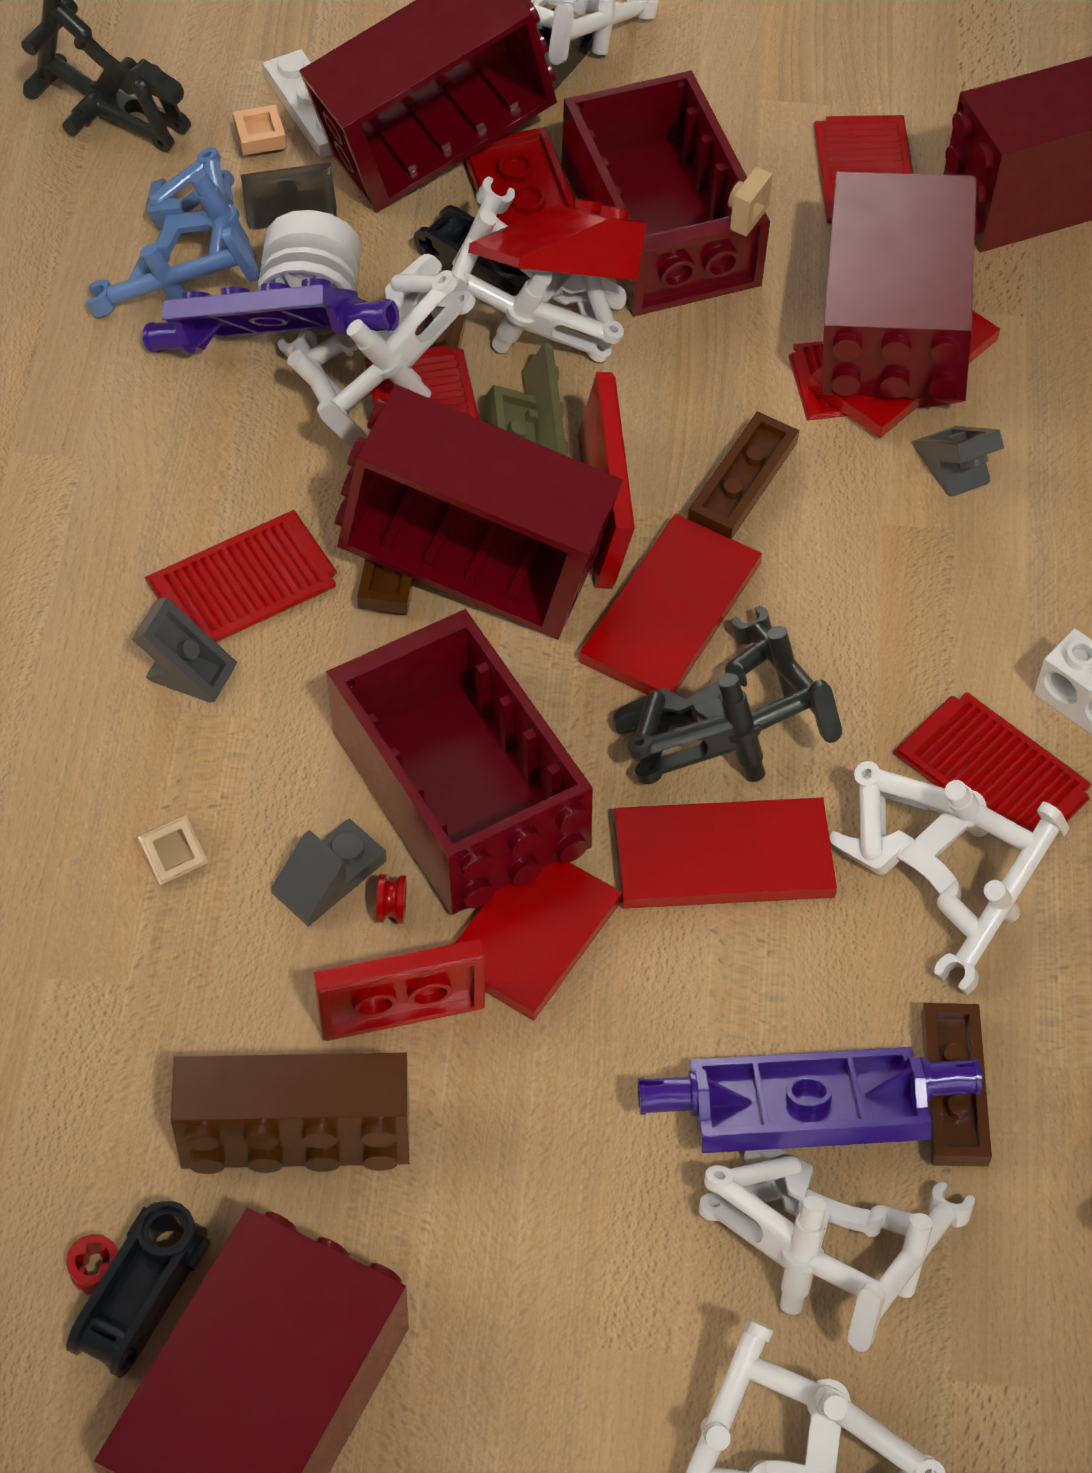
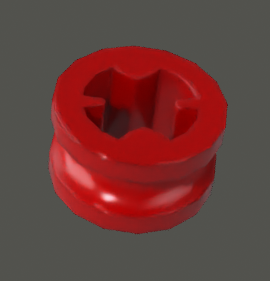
[376,874,407,924]
[66,1234,118,1294]

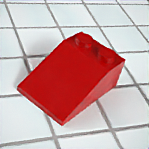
[468,199,647,281]

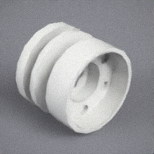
[257,210,362,336]

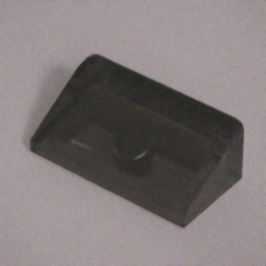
[240,162,337,230]

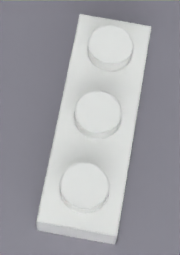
[262,49,333,159]

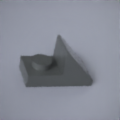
[914,426,1004,496]
[132,597,238,703]
[271,818,386,927]

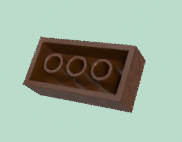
[171,1052,410,1174]

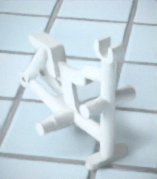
[531,0,659,65]
[431,176,627,363]
[278,254,476,448]
[830,761,1070,995]
[698,1149,975,1352]
[686,1317,946,1473]

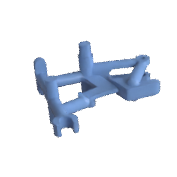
[85,147,260,317]

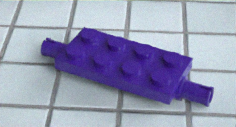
[143,278,399,353]
[637,1047,982,1153]

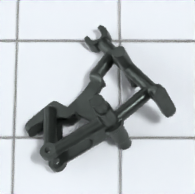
[21,0,191,152]
[614,606,842,784]

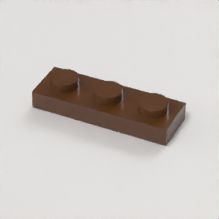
[688,411,800,539]
[921,1003,992,1167]

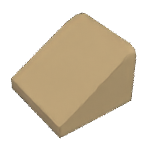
[133,815,209,886]

